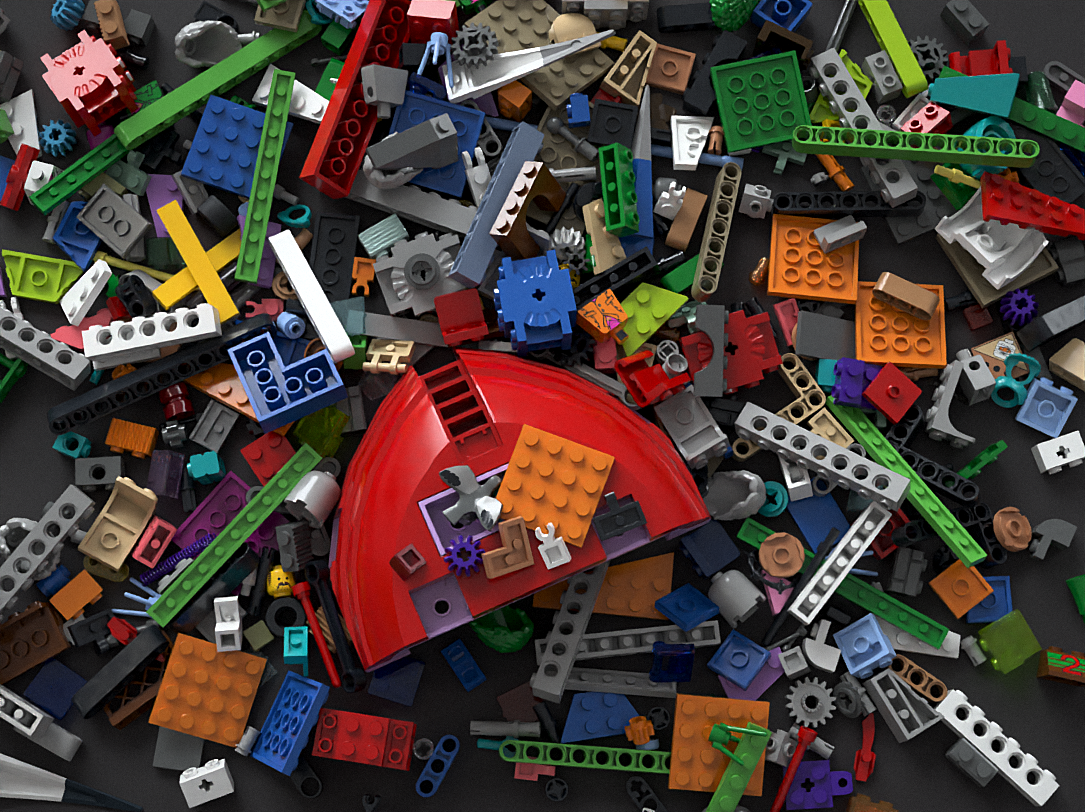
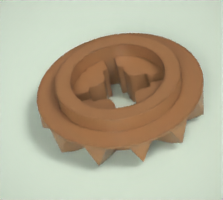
[272,271,299,301]

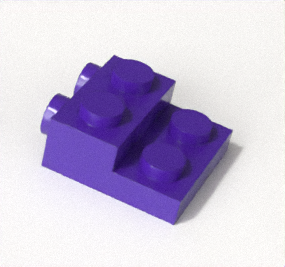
[831,357,882,411]

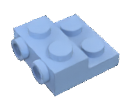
[1015,376,1078,438]
[833,613,897,679]

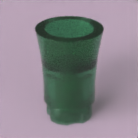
[1025,71,1059,115]

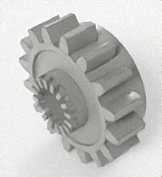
[785,677,836,728]

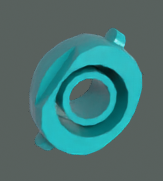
[956,115,1016,180]

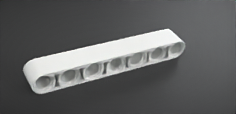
[268,230,355,364]

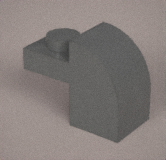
[1029,519,1077,562]

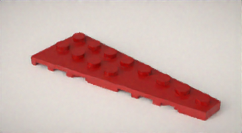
[980,171,1085,240]

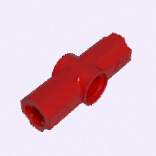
[0,143,40,211]

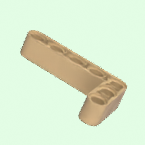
[731,353,826,461]

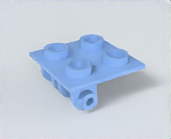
[315,0,369,29]

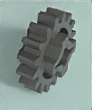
[450,22,499,69]
[908,35,948,82]

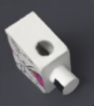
[24,161,63,205]

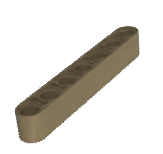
[691,162,741,302]

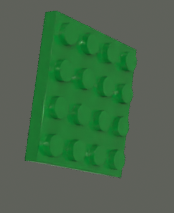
[710,51,812,153]

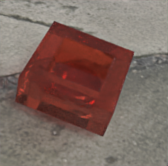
[962,304,993,331]

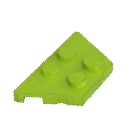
[810,49,873,123]
[2,249,83,304]
[620,282,689,357]

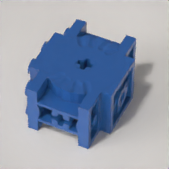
[493,250,577,358]

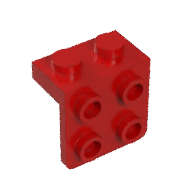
[434,288,489,347]

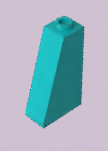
[927,73,1020,120]

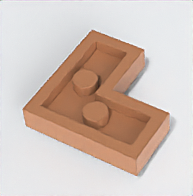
[482,516,534,579]

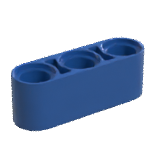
[416,735,460,797]

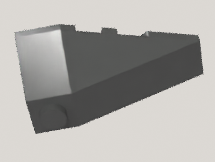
[365,113,458,170]

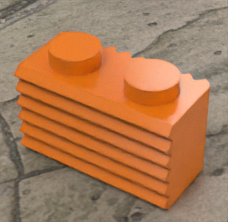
[105,418,159,459]

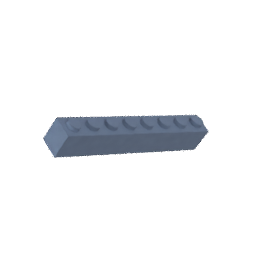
[448,122,544,288]

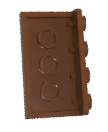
[0,601,71,685]

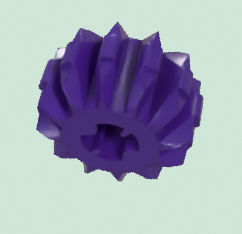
[1000,288,1039,327]
[444,535,485,577]

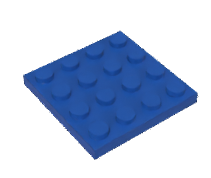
[388,90,486,198]
[181,94,294,199]
[249,671,330,776]

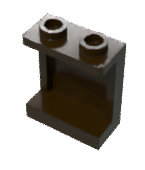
[752,20,814,72]

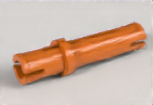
[815,140,855,191]

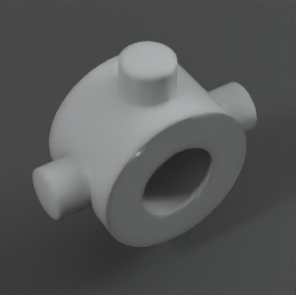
[811,172,829,185]

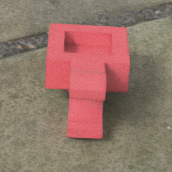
[514,756,556,781]

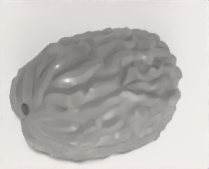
[175,20,242,68]
[363,132,423,189]
[702,470,766,520]
[0,518,60,580]

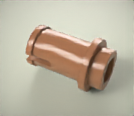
[708,126,724,155]

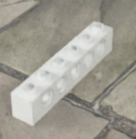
[82,303,222,361]
[787,500,892,625]
[933,689,1060,806]

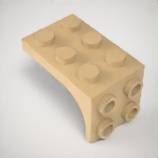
[78,477,158,572]

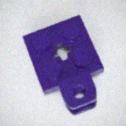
[783,760,853,810]

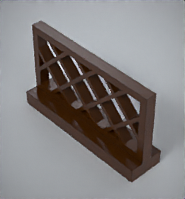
[103,630,174,730]

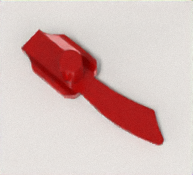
[107,616,165,662]
[853,713,876,782]

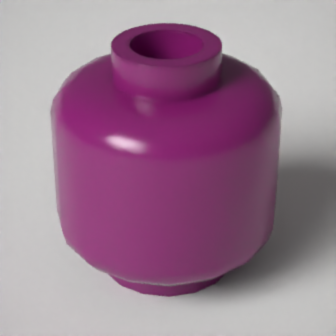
[86,121,114,150]

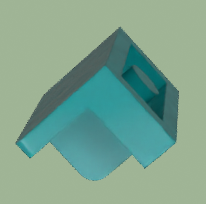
[284,626,309,677]

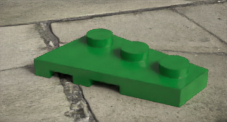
[944,440,1008,488]

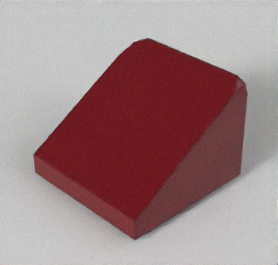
[389,543,427,581]

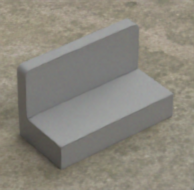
[813,215,867,254]

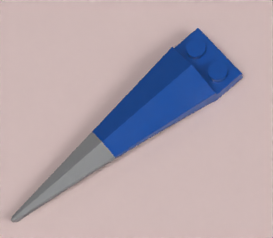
[618,84,654,258]

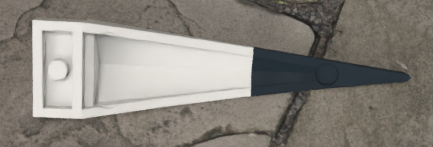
[0,753,144,812]

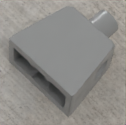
[361,64,408,119]
[956,349,996,406]

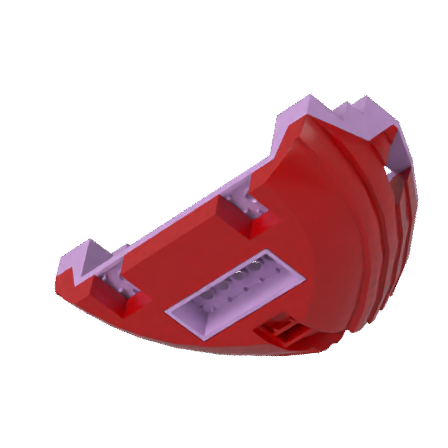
[328,347,711,673]

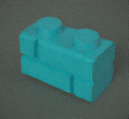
[187,451,227,485]

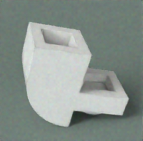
[214,596,242,652]
[802,619,841,673]

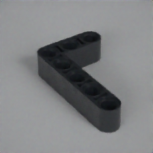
[885,404,981,508]
[891,501,1007,569]

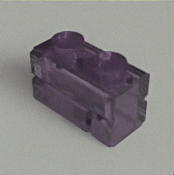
[147,450,185,499]

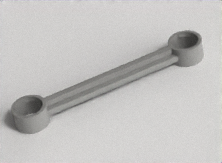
[529,348,641,410]

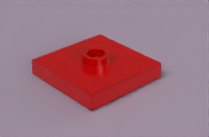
[862,361,922,425]

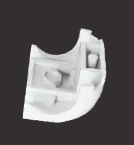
[935,186,1049,290]

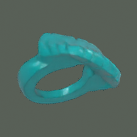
[305,0,333,25]
[277,205,312,228]
[1003,353,1041,386]
[991,376,1028,408]

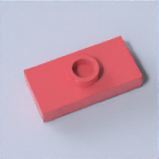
[773,298,799,346]

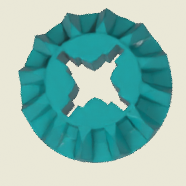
[758,481,789,517]

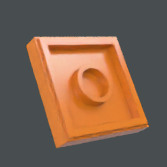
[928,559,994,619]

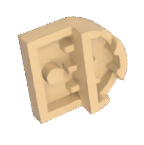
[549,13,601,59]

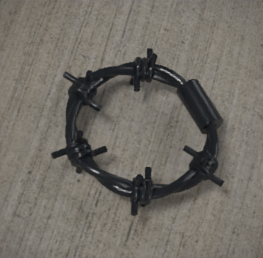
[744,549,801,594]

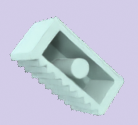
[358,213,410,259]

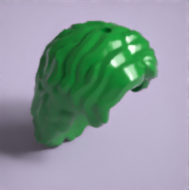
[709,0,760,32]
[469,605,534,653]

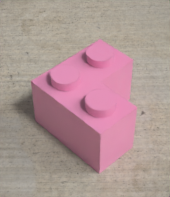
[1056,80,1085,128]

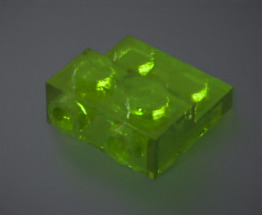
[292,405,350,459]
[978,609,1042,674]

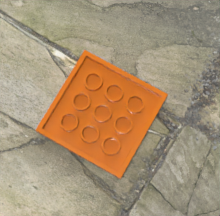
[767,214,859,304]
[855,281,947,369]
[496,424,615,548]
[148,633,267,748]
[668,693,770,796]

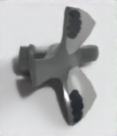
[439,465,503,531]

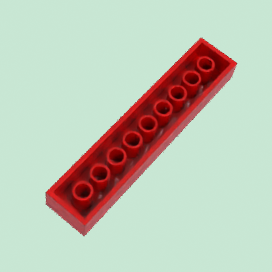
[299,0,411,199]

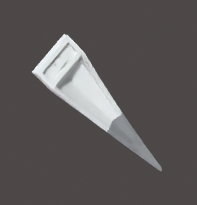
[442,30,616,104]

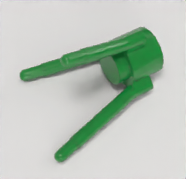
[708,723,767,766]

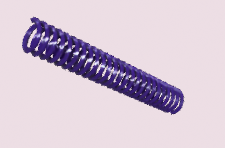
[140,533,217,587]

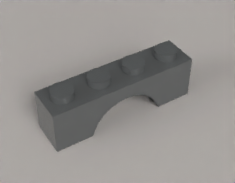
[693,305,729,397]

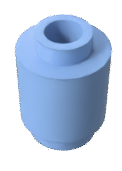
[277,312,305,339]

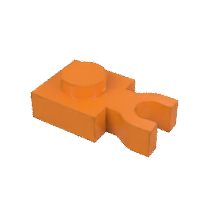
[352,257,376,297]

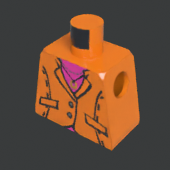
[576,288,629,345]

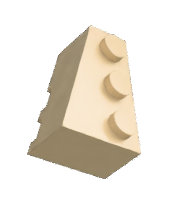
[599,30,657,106]

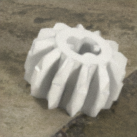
[550,226,585,263]

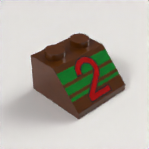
[1036,646,1085,687]

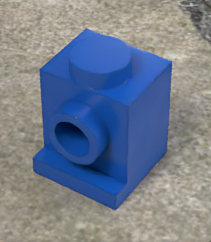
[566,93,591,128]

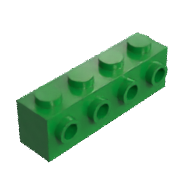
[598,143,640,238]

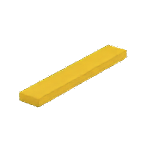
[156,200,240,325]
[152,228,241,311]

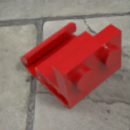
[948,40,1013,76]
[614,350,691,408]

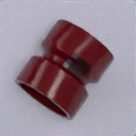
[158,382,195,421]

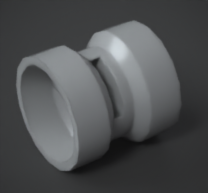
[655,340,679,365]
[662,353,688,379]

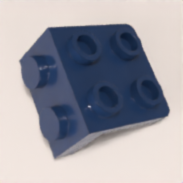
[679,519,740,580]

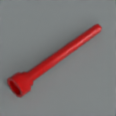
[291,581,341,688]
[770,726,818,812]

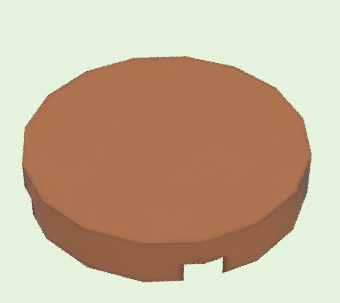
[993,507,1032,552]
[758,532,805,578]

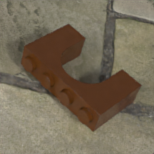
[489,161,566,261]

